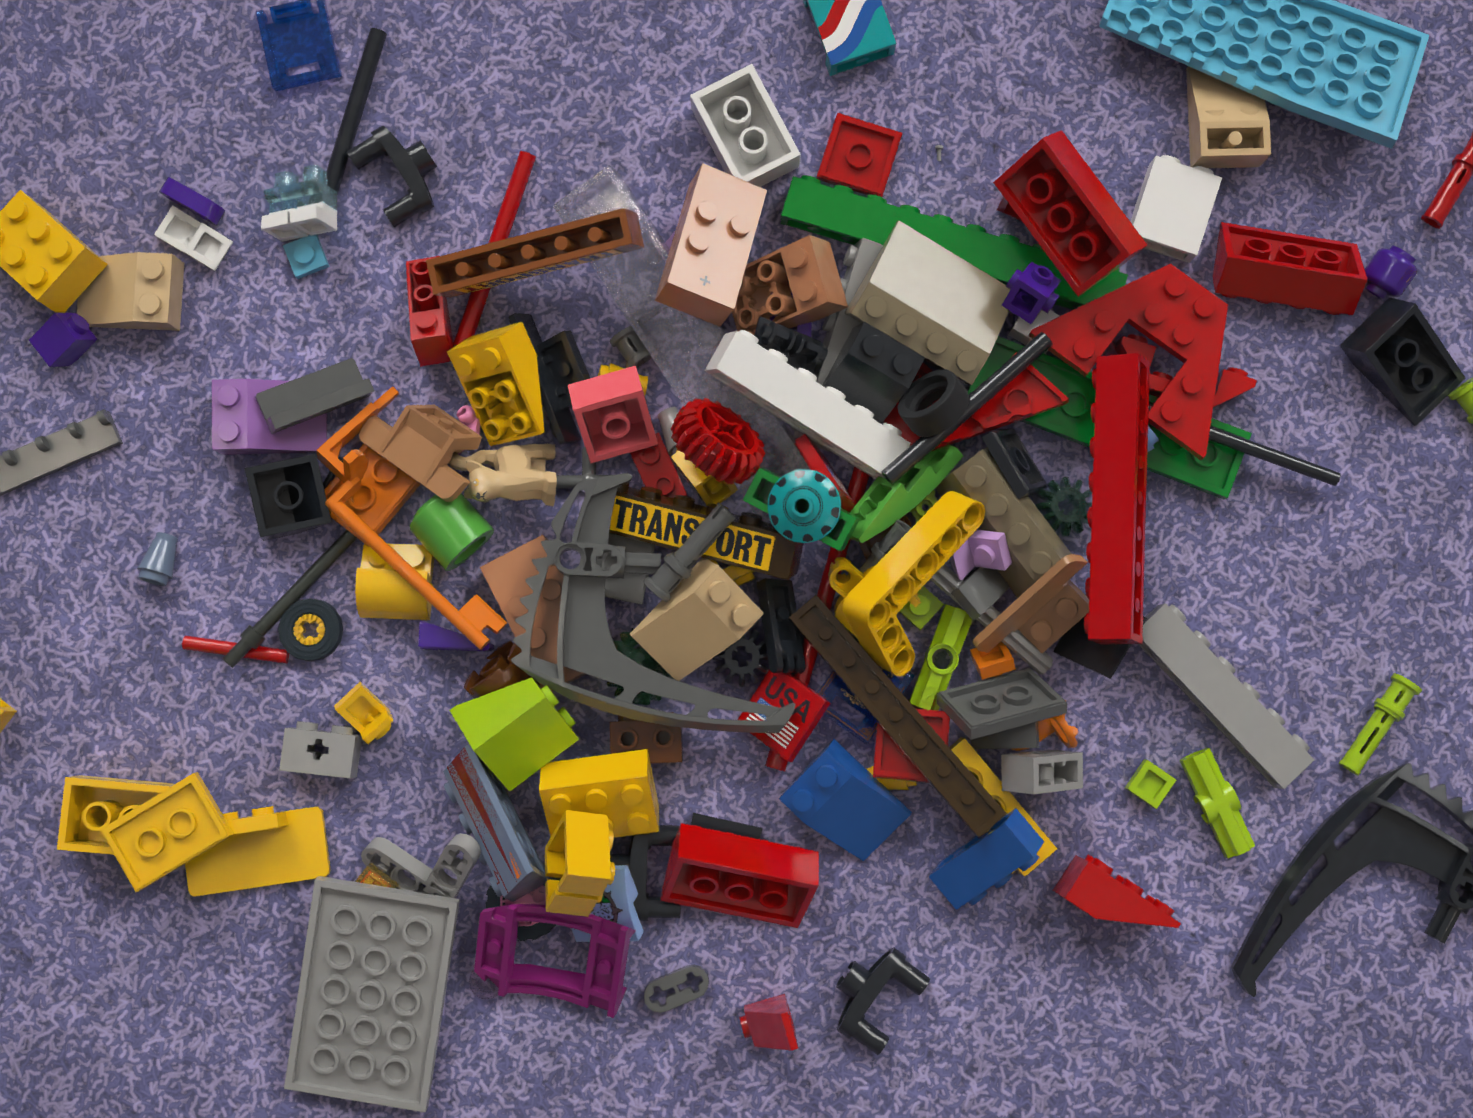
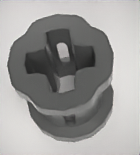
[609,325,654,368]

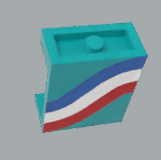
[803,0,897,76]

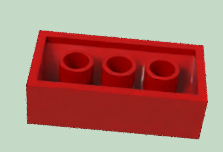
[993,130,1147,297]
[1213,222,1368,315]
[661,823,819,928]

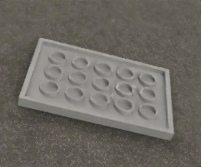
[284,876,460,1112]

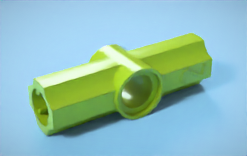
[909,604,972,711]
[1180,748,1255,858]

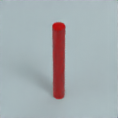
[182,636,289,664]

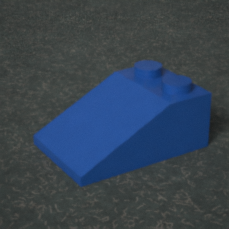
[779,739,912,861]

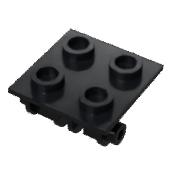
[754,316,828,374]
[1053,616,1147,679]

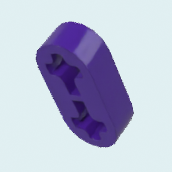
[159,177,225,226]

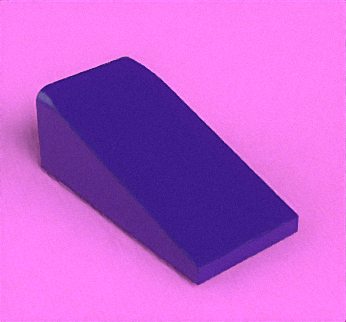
[418,621,494,652]

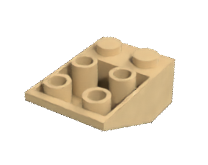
[1186,66,1271,168]

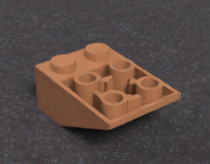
[732,235,848,335]

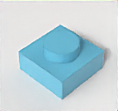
[283,235,330,279]

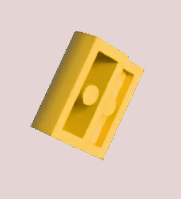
[355,543,435,620]

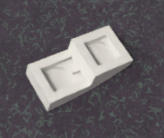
[154,205,233,271]

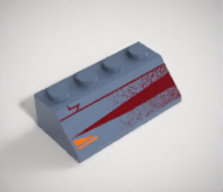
[443,744,550,902]

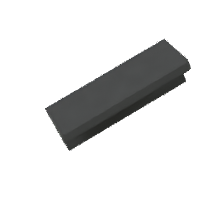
[255,358,374,434]

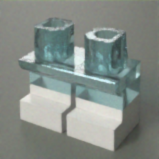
[261,165,337,242]

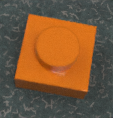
[970,642,1016,680]

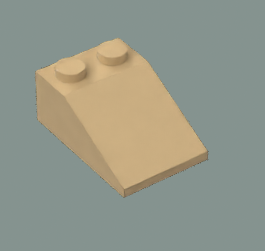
[77,252,185,331]
[629,558,764,681]

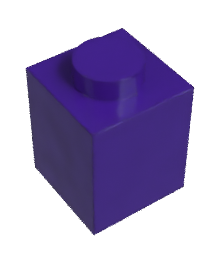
[29,313,97,367]

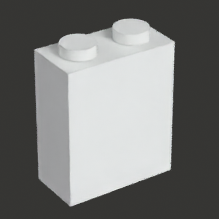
[1130,155,1222,263]

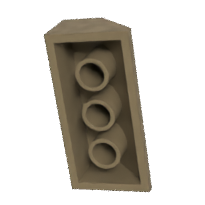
[935,447,1072,598]

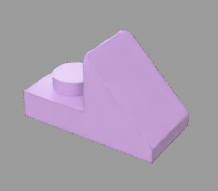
[949,530,1012,580]

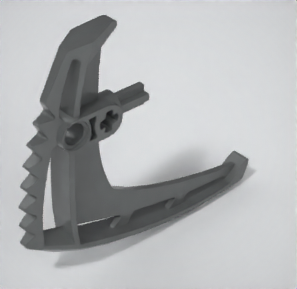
[511,473,795,733]

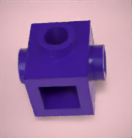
[1002,261,1061,324]

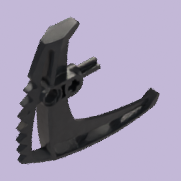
[1231,763,1473,997]

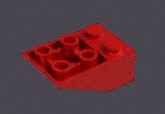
[1052,855,1181,928]

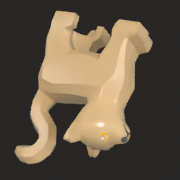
[449,444,557,506]

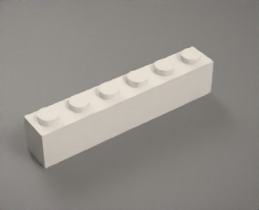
[705,330,911,479]

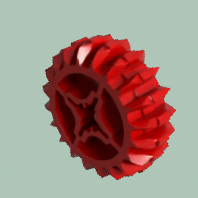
[670,398,766,485]

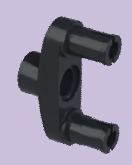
[347,125,437,228]
[610,825,681,921]
[836,947,930,1055]

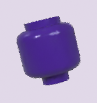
[1365,245,1417,300]

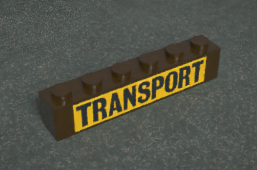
[609,483,804,580]

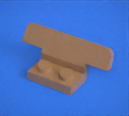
[359,404,482,502]
[972,554,1089,653]

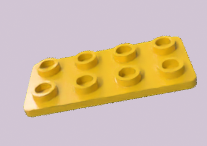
[185,806,331,896]

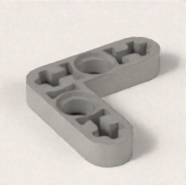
[361,833,481,898]

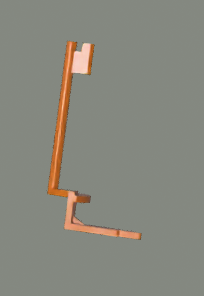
[316,387,507,650]

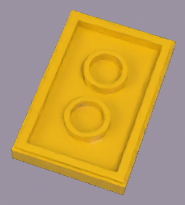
[100,772,234,892]

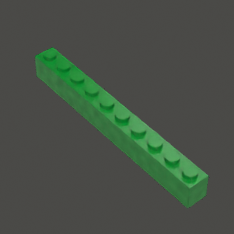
[780,175,1128,310]

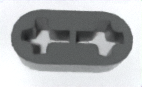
[644,964,709,1013]

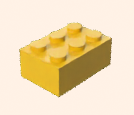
[0,190,108,313]
[539,749,659,838]
[57,775,174,855]

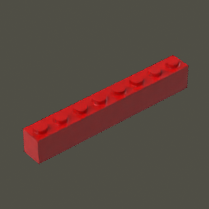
[1084,353,1150,644]

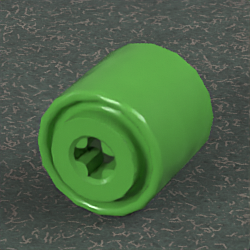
[409,493,494,571]

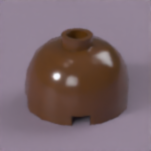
[464,640,534,699]

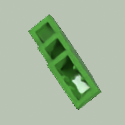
[850,445,963,543]

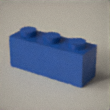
[929,808,1044,910]

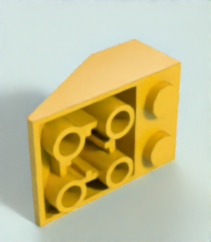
[447,322,545,446]

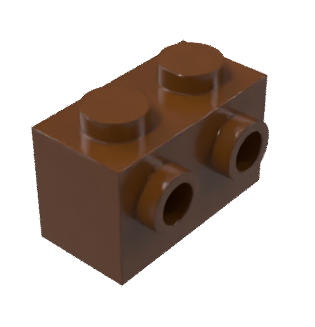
[610,712,683,763]

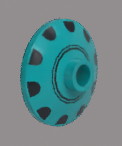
[768,469,841,543]

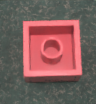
[568,366,658,463]

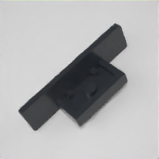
[508,313,590,444]

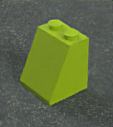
[449,678,579,792]

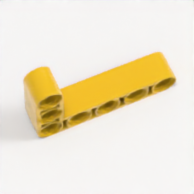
[843,491,985,677]

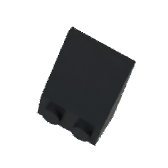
[1340,297,1466,426]

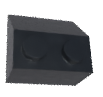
[822,322,925,423]
[245,454,332,541]

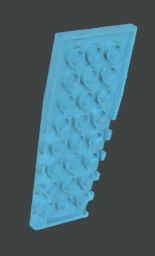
[1099,0,1429,148]

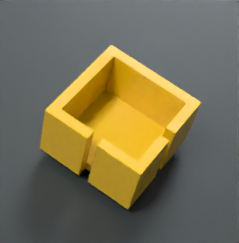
[545,810,615,917]

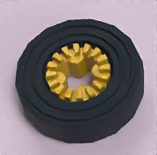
[278,598,343,661]

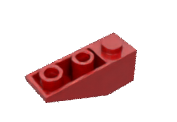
[406,256,454,367]

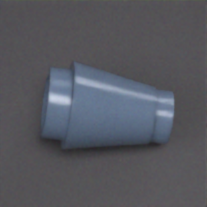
[137,532,178,586]

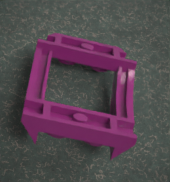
[474,904,636,1018]

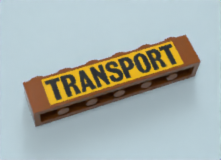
[426,208,644,298]

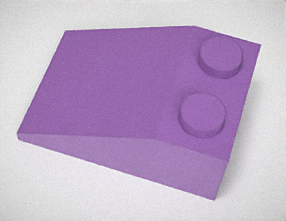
[212,379,327,455]

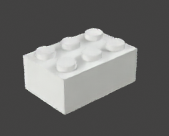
[690,64,801,187]

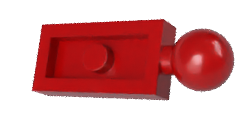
[630,433,687,498]

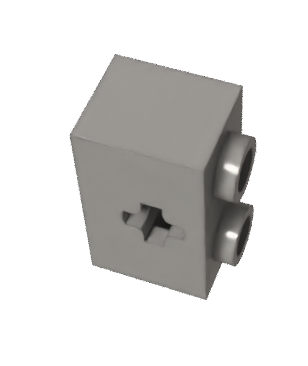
[279,721,362,778]
[1001,750,1083,794]

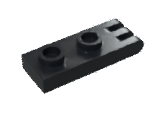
[756,578,806,674]

